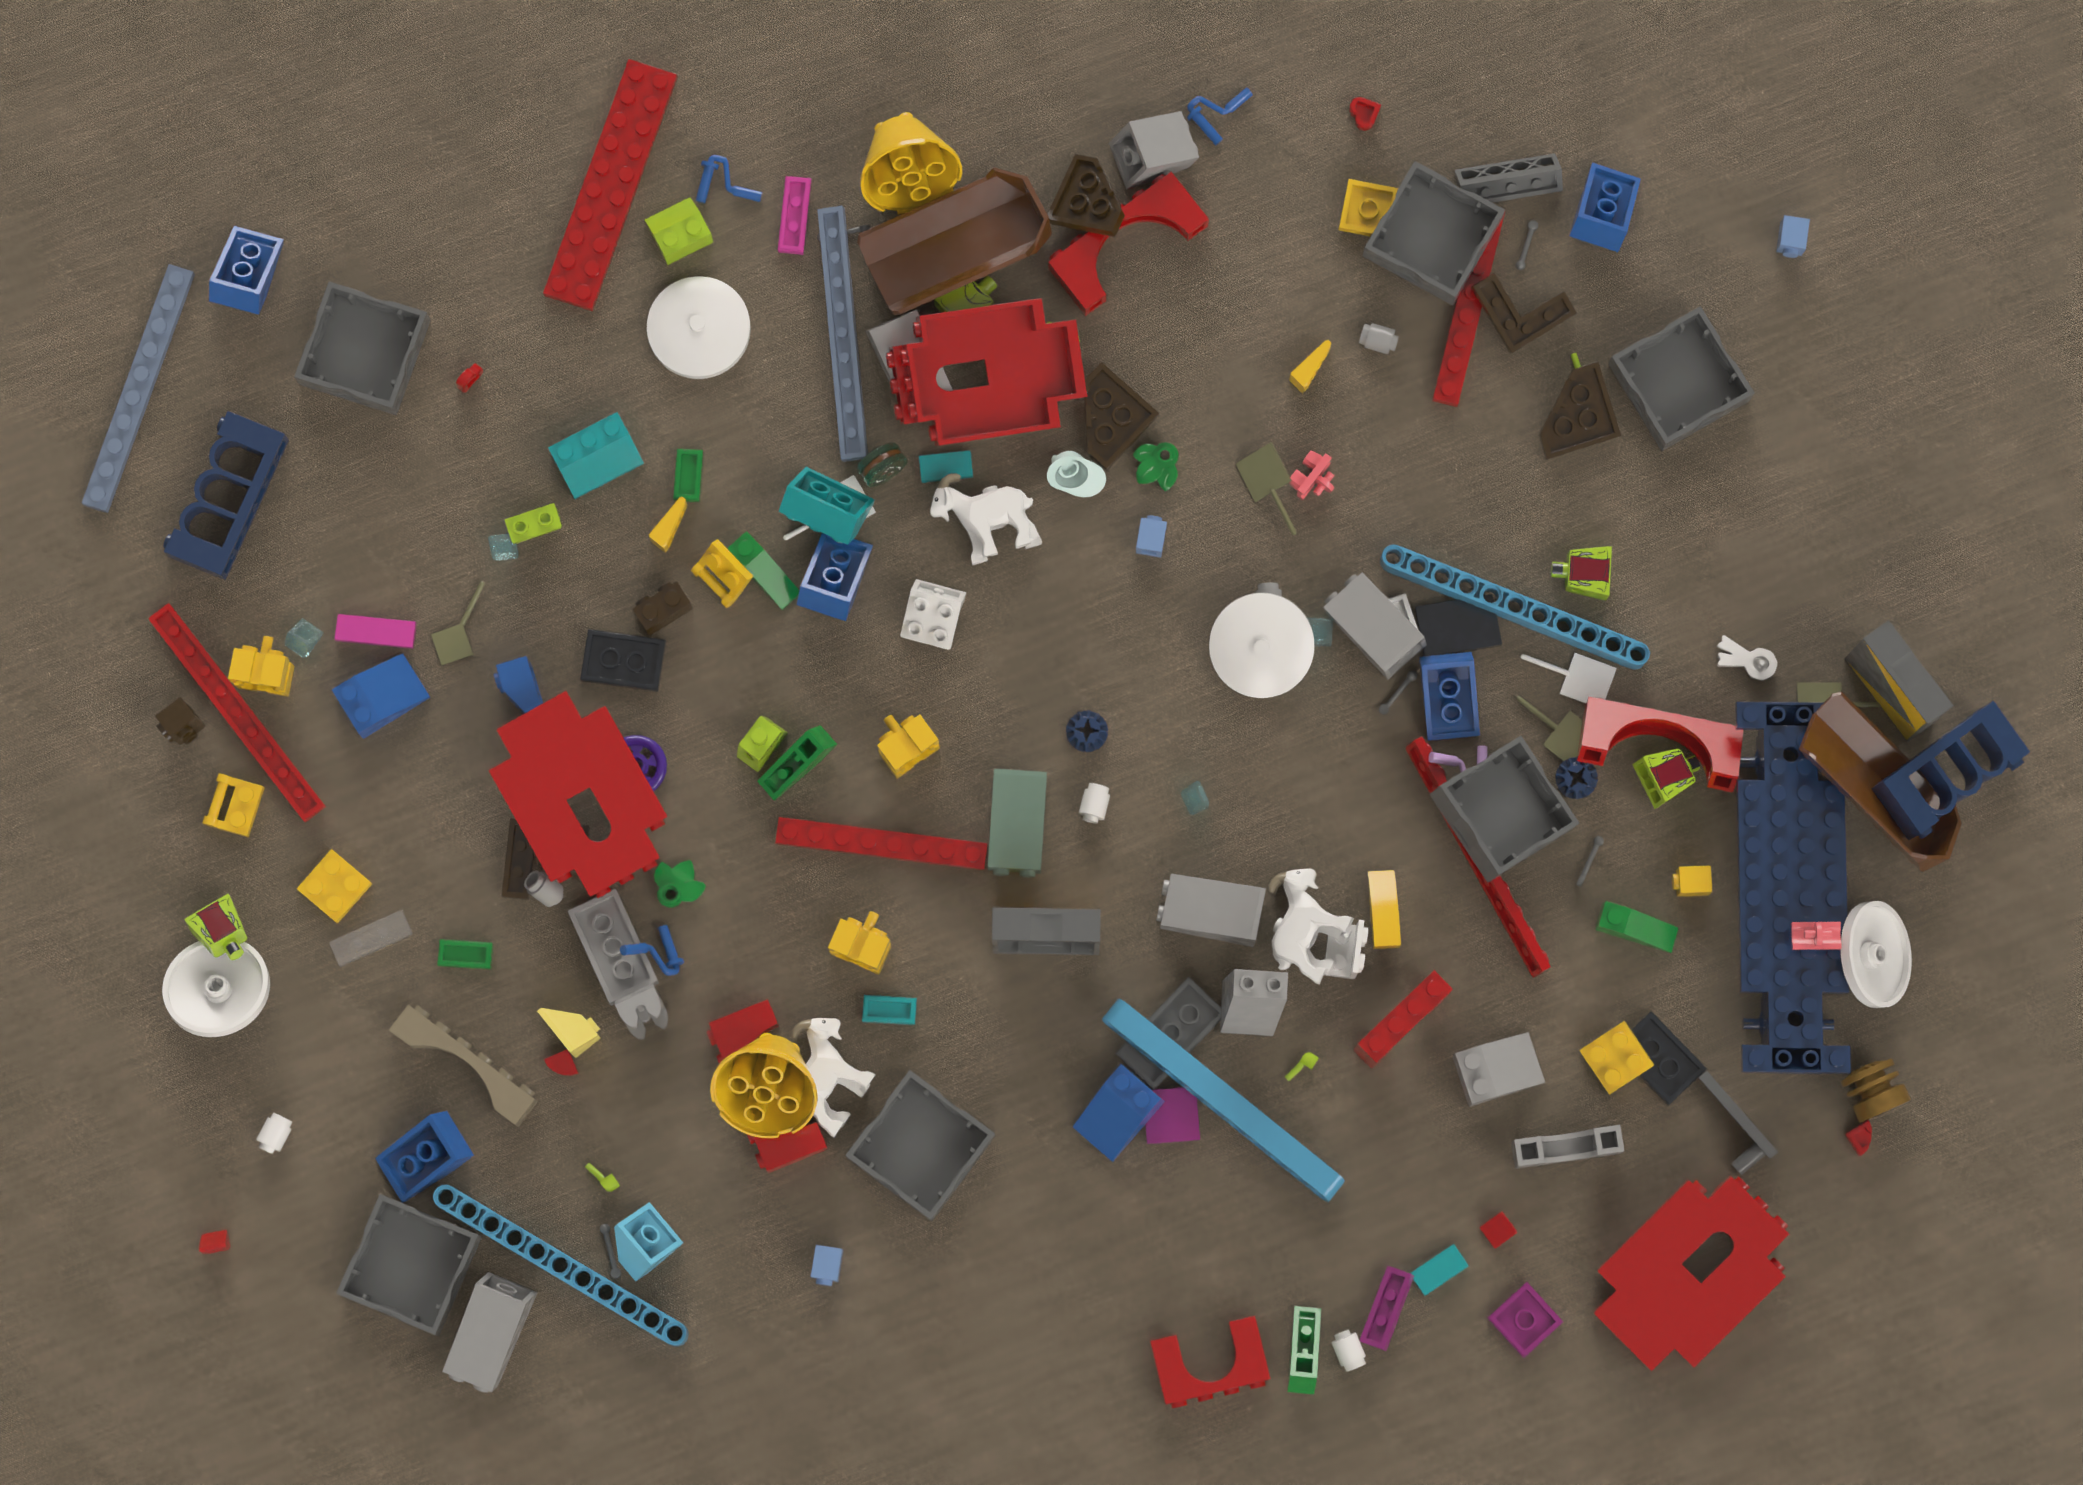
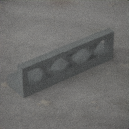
[1454,153,1563,203]

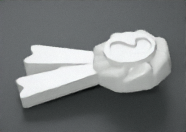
[1717,635,1777,681]

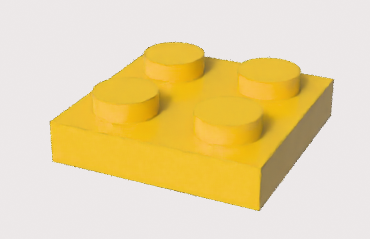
[1339,179,1399,236]
[297,849,372,924]
[1579,1020,1654,1095]

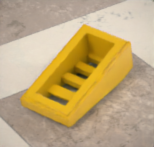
[1289,340,1331,393]
[649,497,687,553]

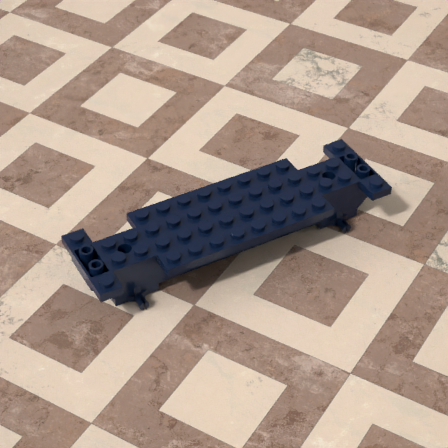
[1735,702,1851,1074]

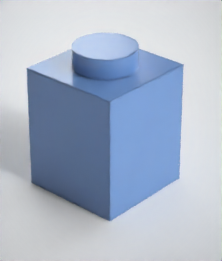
[1776,215,1810,258]
[1136,515,1167,558]
[811,1245,844,1286]

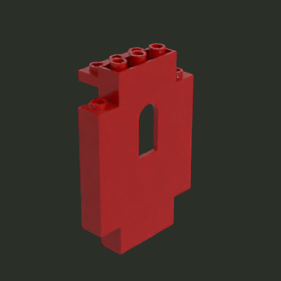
[886,298,1087,446]
[488,691,668,898]
[1593,1176,1790,1371]

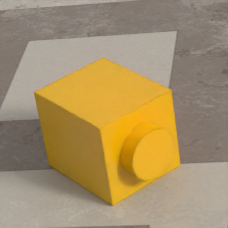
[1672,866,1712,897]

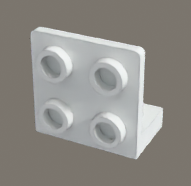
[900,579,966,650]
[1324,920,1368,979]

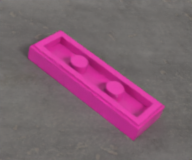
[778,176,812,255]
[335,614,417,649]

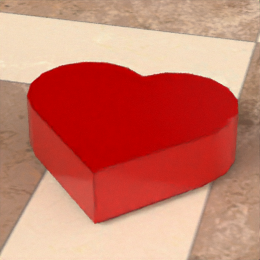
[1349,97,1381,131]
[456,363,483,393]

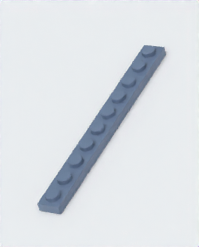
[817,206,868,462]
[82,264,195,513]

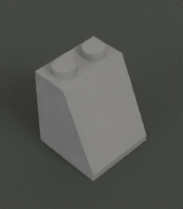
[1109,111,1199,189]

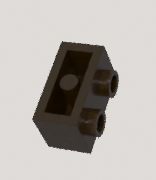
[633,581,693,636]
[155,697,206,746]

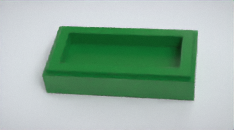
[673,449,704,502]
[437,939,493,970]

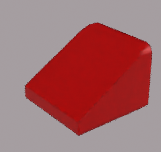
[1479,1211,1518,1249]
[199,1230,231,1254]

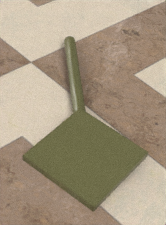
[431,581,485,666]

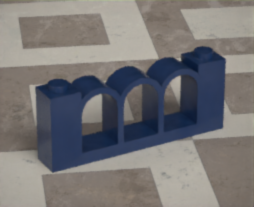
[163,411,289,580]
[1871,700,2030,841]

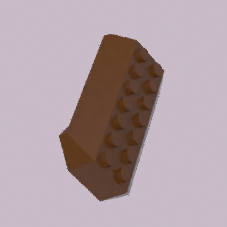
[857,167,1052,315]
[1799,691,1962,872]

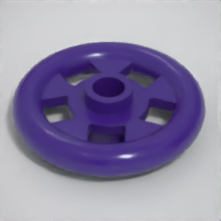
[624,735,667,791]

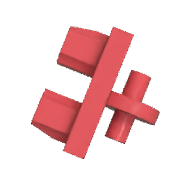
[1289,451,1334,500]
[1791,922,1842,950]

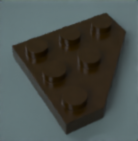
[1047,154,1125,237]
[1085,362,1159,471]
[1539,362,1621,460]

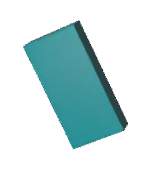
[919,450,973,483]
[862,995,917,1025]
[1410,1244,1469,1296]

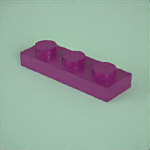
[1359,1265,1414,1351]

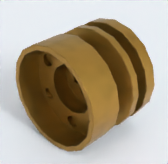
[1840,1058,1911,1123]

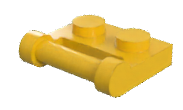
[691,539,753,608]
[202,773,264,838]

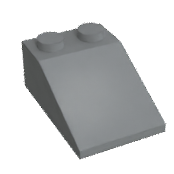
[1452,1032,1545,1107]

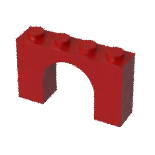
[1353,970,1453,1069]
[1150,1316,1271,1409]

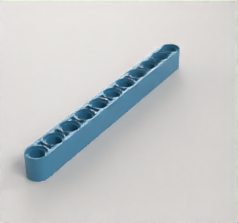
[1380,544,1650,670]
[1102,999,1345,1202]
[433,1185,689,1346]

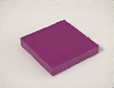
[1145,1088,1200,1145]
[1487,1282,1563,1358]

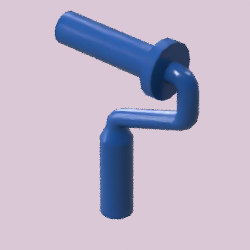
[1186,88,1253,146]
[695,155,762,204]
[620,925,684,976]

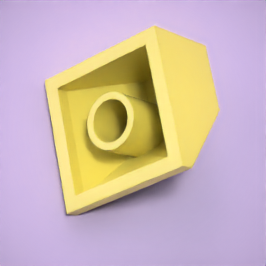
[537,1008,600,1058]

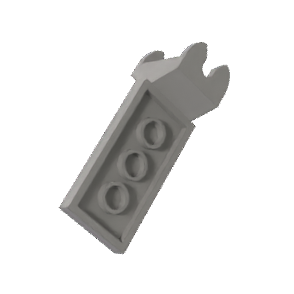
[568,888,668,1040]

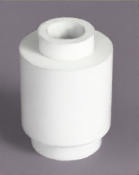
[1079,783,1110,824]
[256,1112,292,1154]
[1331,1329,1366,1372]

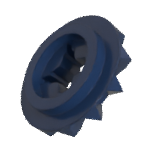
[1066,710,1108,752]
[1555,757,1598,799]

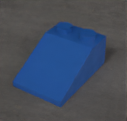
[1569,163,1641,252]
[209,226,284,315]
[797,533,873,621]
[1419,652,1480,741]
[332,653,431,739]
[494,656,543,714]
[1073,1064,1165,1162]
[375,1111,474,1203]

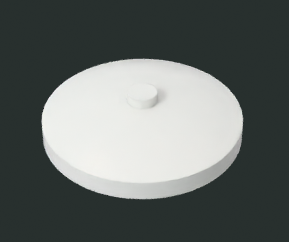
[647,276,751,379]
[1209,593,1314,698]
[1841,901,1912,1008]
[162,941,270,1037]

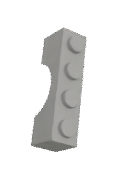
[1511,1125,1624,1169]

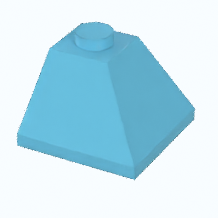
[614,1202,683,1281]

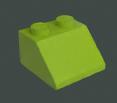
[645,197,714,265]

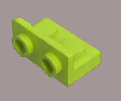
[504,503,562,544]

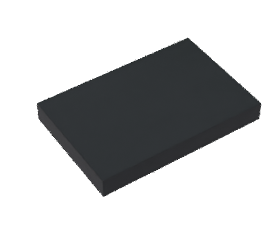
[1415,594,1502,656]
[580,629,666,692]
[1631,1011,1707,1106]

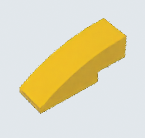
[1368,870,1401,949]

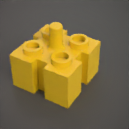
[228,636,295,697]
[877,714,940,779]
[828,911,891,975]

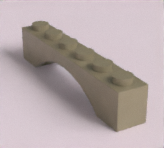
[389,1005,538,1127]

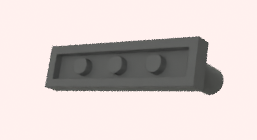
[1698,1070,1778,1175]

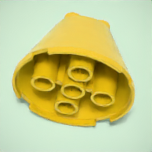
[860,112,962,214]
[710,1033,818,1138]

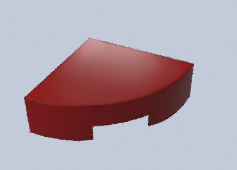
[543,1049,579,1076]
[1844,1120,1872,1157]

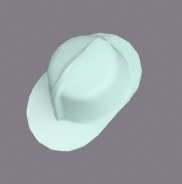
[1047,451,1106,498]

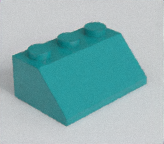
[548,412,644,499]
[778,467,875,545]

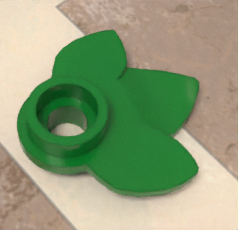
[1133,442,1179,491]
[654,860,706,908]

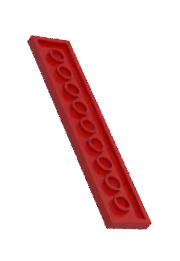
[543,59,678,312]

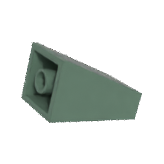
[988,769,1047,878]

